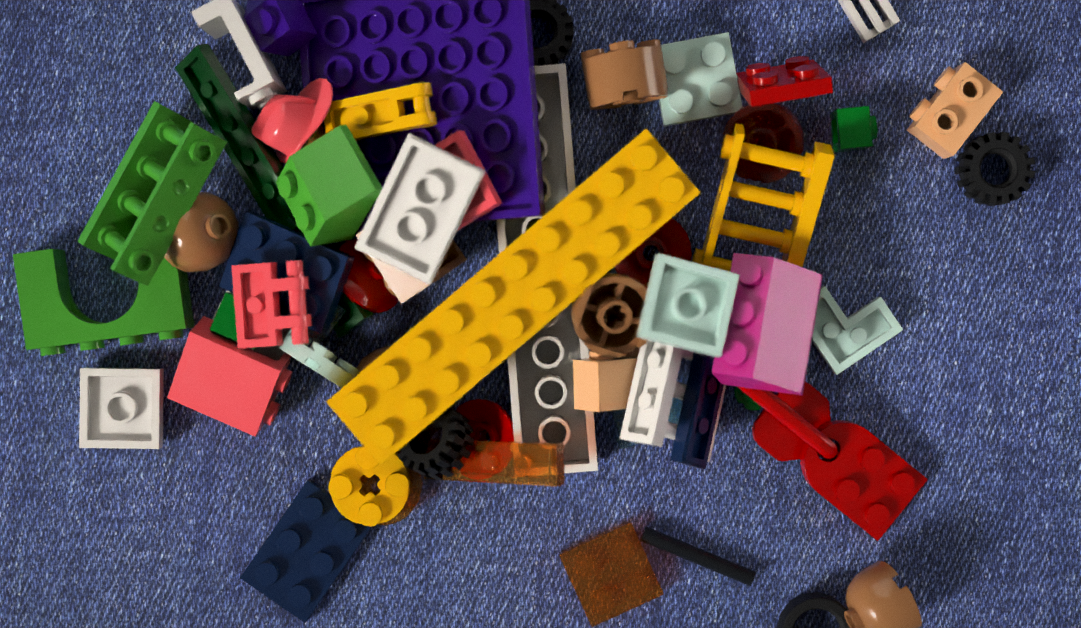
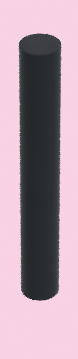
[640,526,756,586]

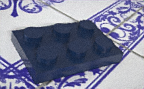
[219,211,355,334]
[240,479,372,623]

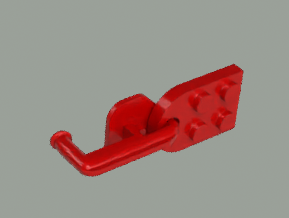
[736,382,928,541]

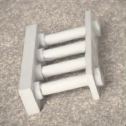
[620,340,726,462]

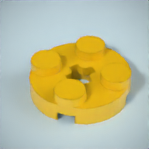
[328,445,410,527]

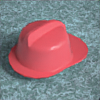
[251,78,333,163]

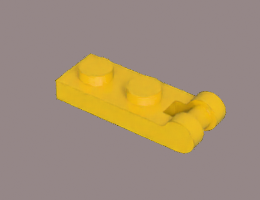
[324,82,437,141]

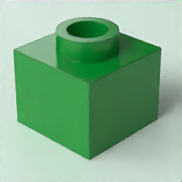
[830,106,878,153]

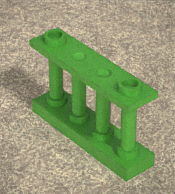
[78,101,227,286]

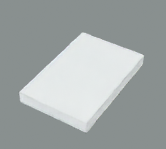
[355,134,486,285]

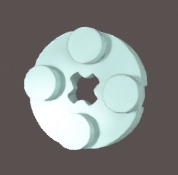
[279,329,360,388]

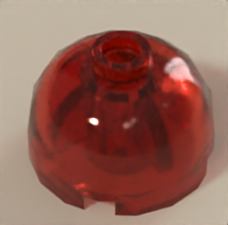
[722,103,804,183]

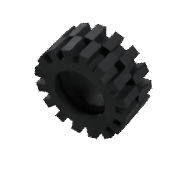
[530,0,574,66]
[955,132,1035,206]
[397,407,474,480]

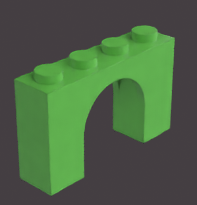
[13,249,194,356]

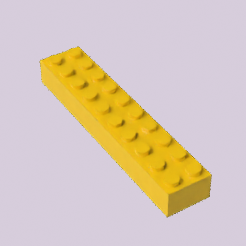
[326,129,701,466]

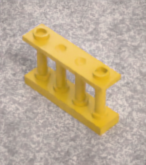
[692,123,835,272]

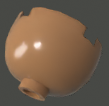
[164,192,239,272]
[571,273,648,358]
[844,561,922,628]

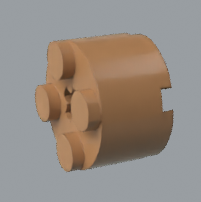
[580,39,668,110]

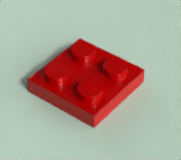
[736,56,833,107]

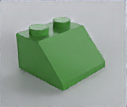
[276,125,382,247]

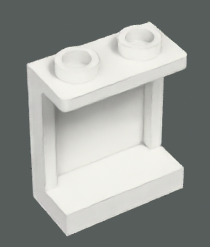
[191,0,287,111]

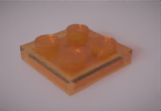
[559,520,664,627]

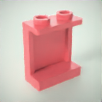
[167,316,293,437]

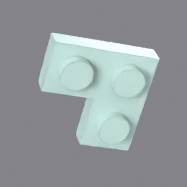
[812,286,903,375]

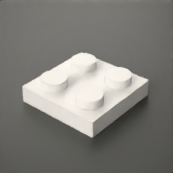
[79,367,164,449]

